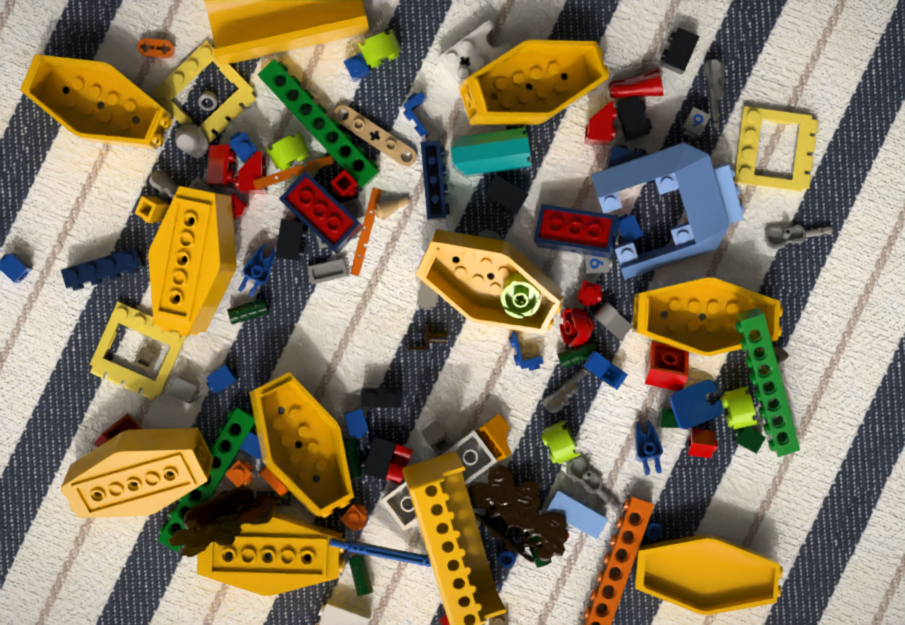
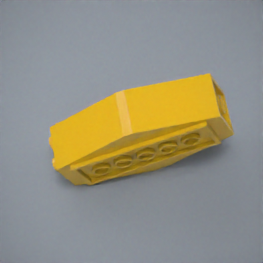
[458,40,609,125]
[20,54,173,150]
[148,186,237,336]
[416,229,563,335]
[632,277,783,356]
[249,372,354,518]
[61,428,214,518]
[197,512,346,596]

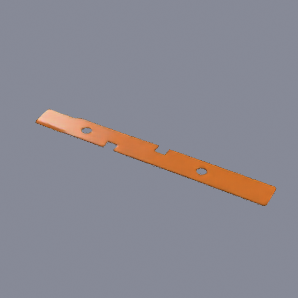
[253,155,334,190]
[350,188,382,276]

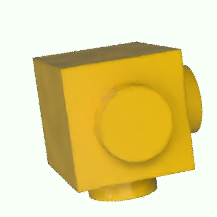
[135,196,169,224]

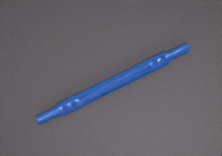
[329,538,431,567]

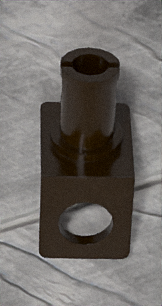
[404,324,447,350]

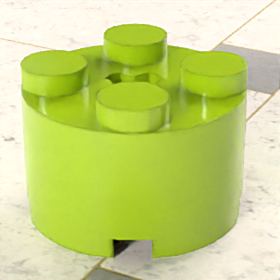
[358,29,402,69]
[266,131,310,171]
[501,273,541,318]
[721,387,757,430]
[541,420,581,464]

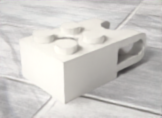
[438,20,512,89]

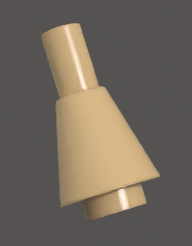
[374,197,409,221]

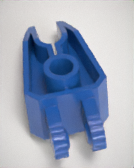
[238,243,275,297]
[634,420,663,476]

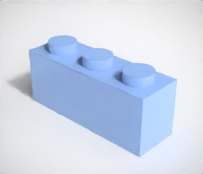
[713,162,744,224]
[545,488,608,539]

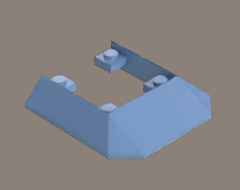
[590,142,730,280]

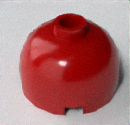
[559,308,594,347]

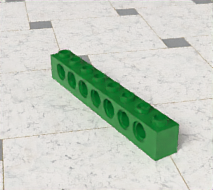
[257,59,379,190]
[735,307,800,457]
[157,407,255,552]

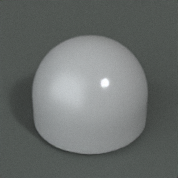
[198,91,218,111]

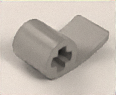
[593,302,633,340]

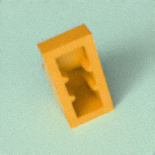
[476,414,512,461]

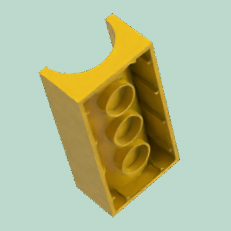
[204,0,370,65]

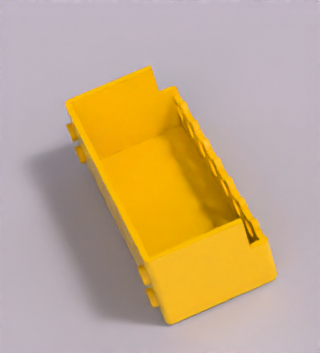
[402,451,506,625]

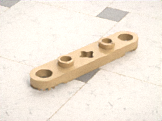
[333,105,417,167]

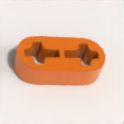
[137,38,175,59]
[258,466,289,497]

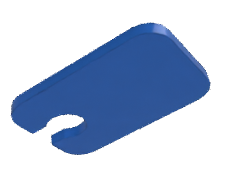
[670,379,723,430]

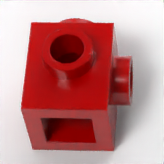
[330,169,359,198]
[575,280,603,307]
[688,428,718,458]

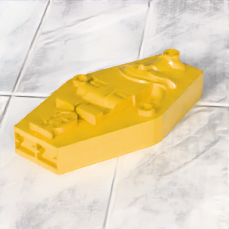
[635,534,783,615]

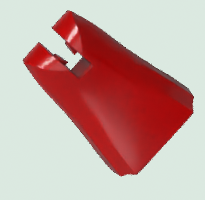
[608,67,664,99]

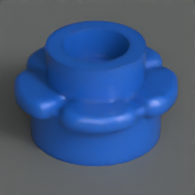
[644,521,663,540]
[497,549,516,568]

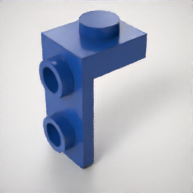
[403,92,429,138]
[229,131,258,162]
[509,331,544,371]
[583,350,628,390]

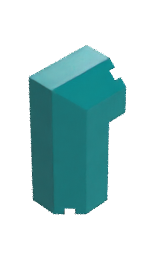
[451,127,531,178]

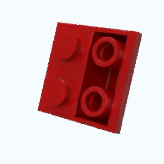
[584,102,617,146]
[206,145,238,188]

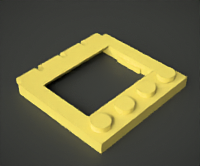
[151,41,257,144]
[733,106,819,192]
[90,302,187,401]

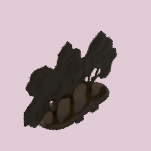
[467,464,568,563]
[168,486,280,557]

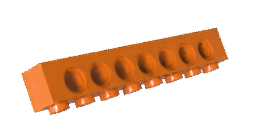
[583,495,654,625]

